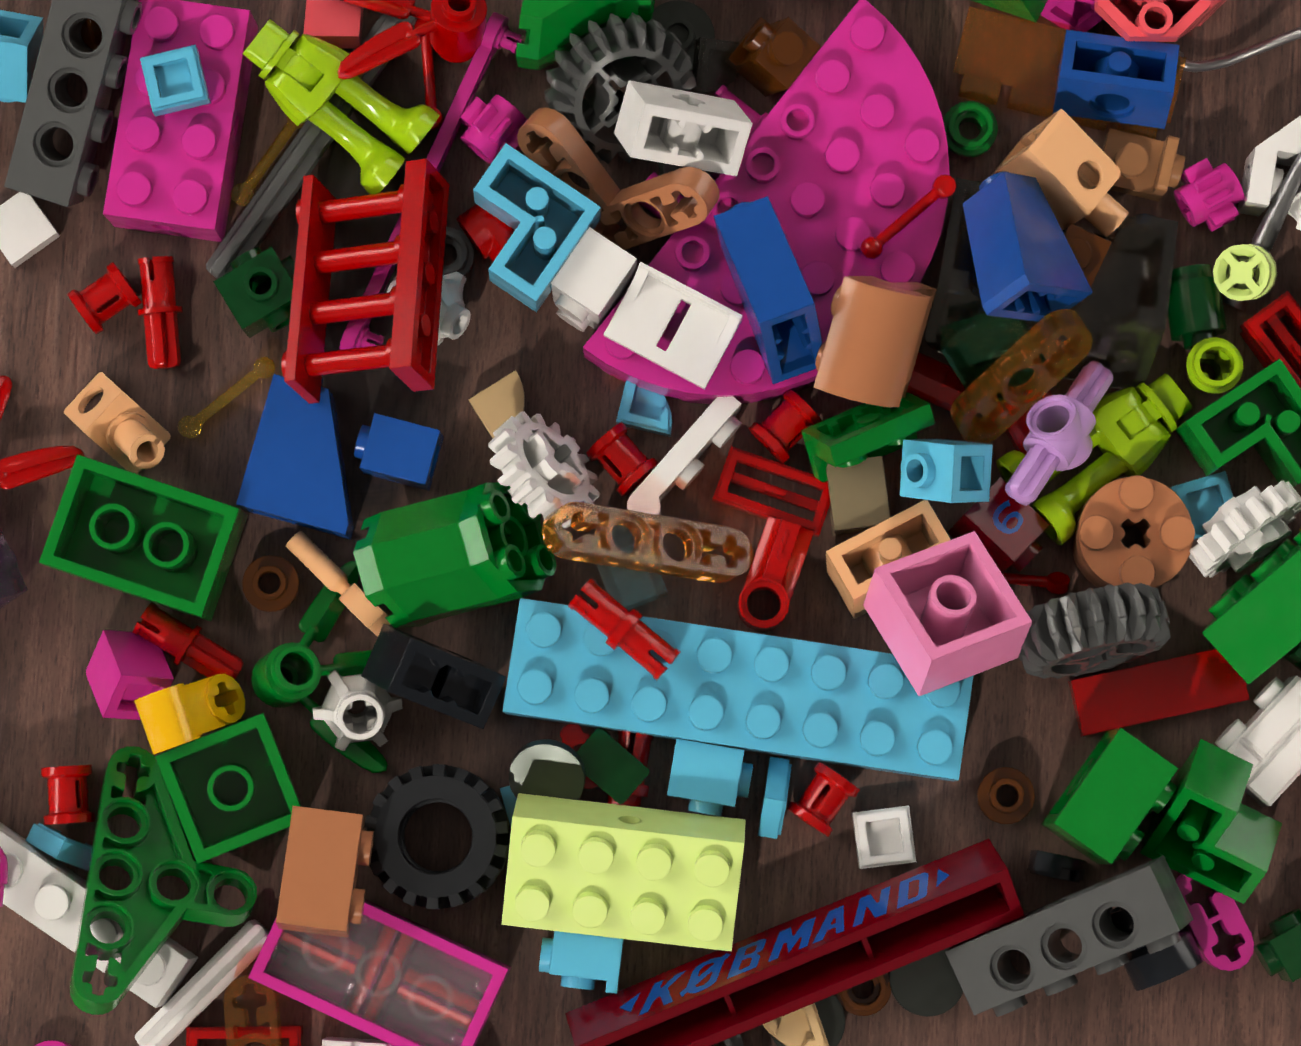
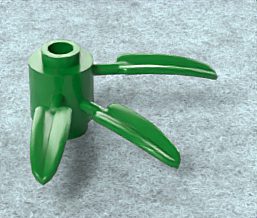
[251,561,388,773]

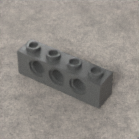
[4,0,142,207]
[945,855,1194,1017]

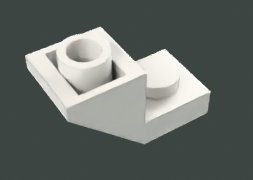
[1238,116,1301,216]

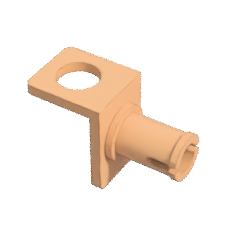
[64,372,171,474]

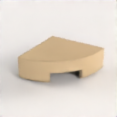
[468,370,525,439]
[763,1003,829,1046]

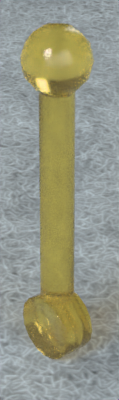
[231,116,306,207]
[178,357,275,439]

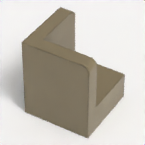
[826,456,890,536]

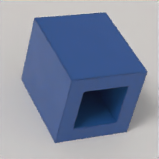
[354,413,444,491]

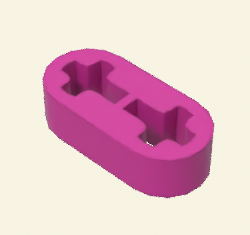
[1176,874,1254,971]

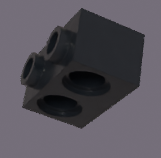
[361,624,506,729]

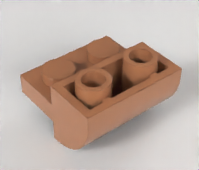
[813,276,936,407]

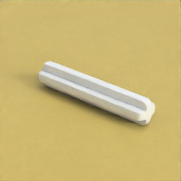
[135,919,269,1046]

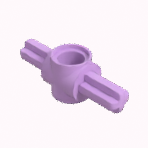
[1005,361,1113,506]

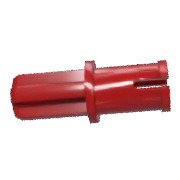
[137,256,183,369]
[132,602,244,680]

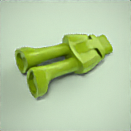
[242,19,440,194]
[996,373,1192,545]

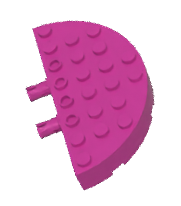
[583,0,950,404]

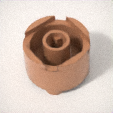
[1072,475,1195,588]

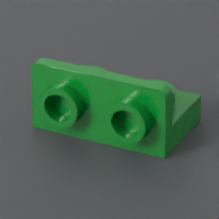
[801,392,935,482]

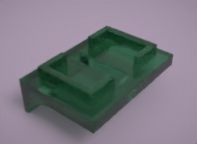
[941,313,1059,423]

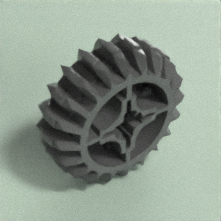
[544,12,697,164]
[1019,582,1171,679]

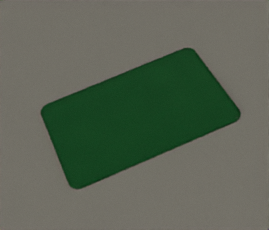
[577,728,650,804]

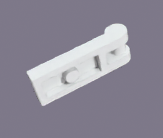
[627,396,742,529]

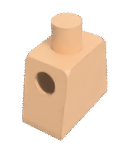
[991,109,1129,237]

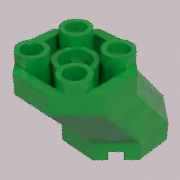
[516,0,655,71]
[353,482,557,628]

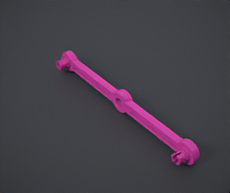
[339,12,523,350]

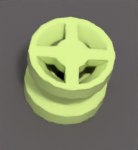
[1213,244,1277,301]

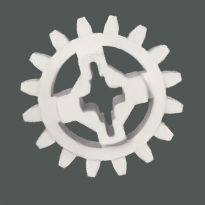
[488,411,600,529]
[1189,480,1301,578]

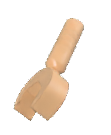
[286,531,390,637]

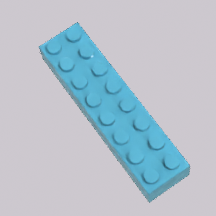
[502,598,974,782]

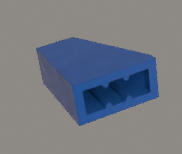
[963,171,1093,323]
[714,196,823,384]
[236,374,354,540]

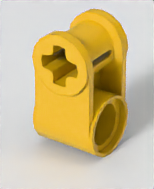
[134,674,246,755]

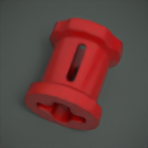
[67,262,142,335]
[748,389,822,463]
[586,422,659,497]
[786,762,860,837]
[41,765,95,825]

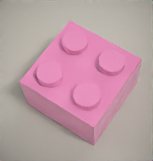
[863,531,1032,696]

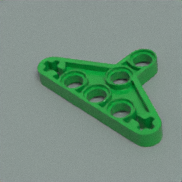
[70,746,257,1015]

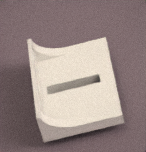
[603,261,743,390]

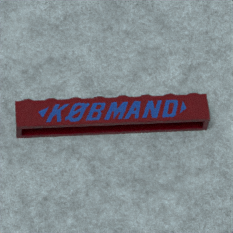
[565,838,1025,1046]

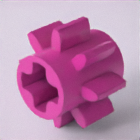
[460,94,527,164]
[1174,158,1245,232]

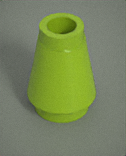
[1186,337,1243,394]

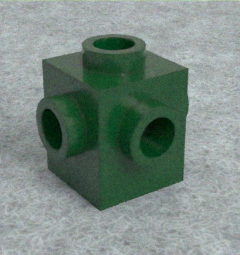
[213,247,295,338]

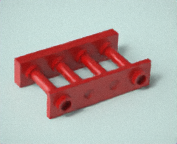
[281,158,450,404]

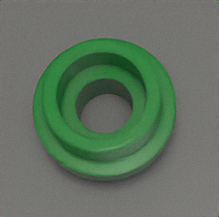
[943,101,998,158]

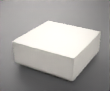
[0,192,60,268]
[852,805,917,869]

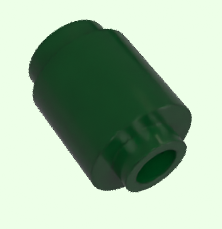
[1163,264,1227,350]

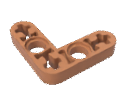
[517,107,720,250]

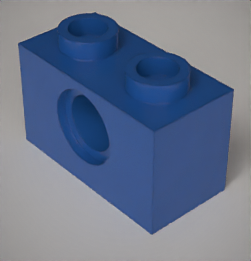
[1053,29,1180,129]

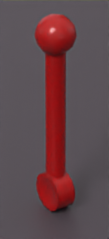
[414,18,444,130]
[861,175,956,259]
[1002,572,1070,594]

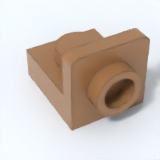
[1103,128,1185,202]

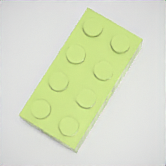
[501,793,746,952]

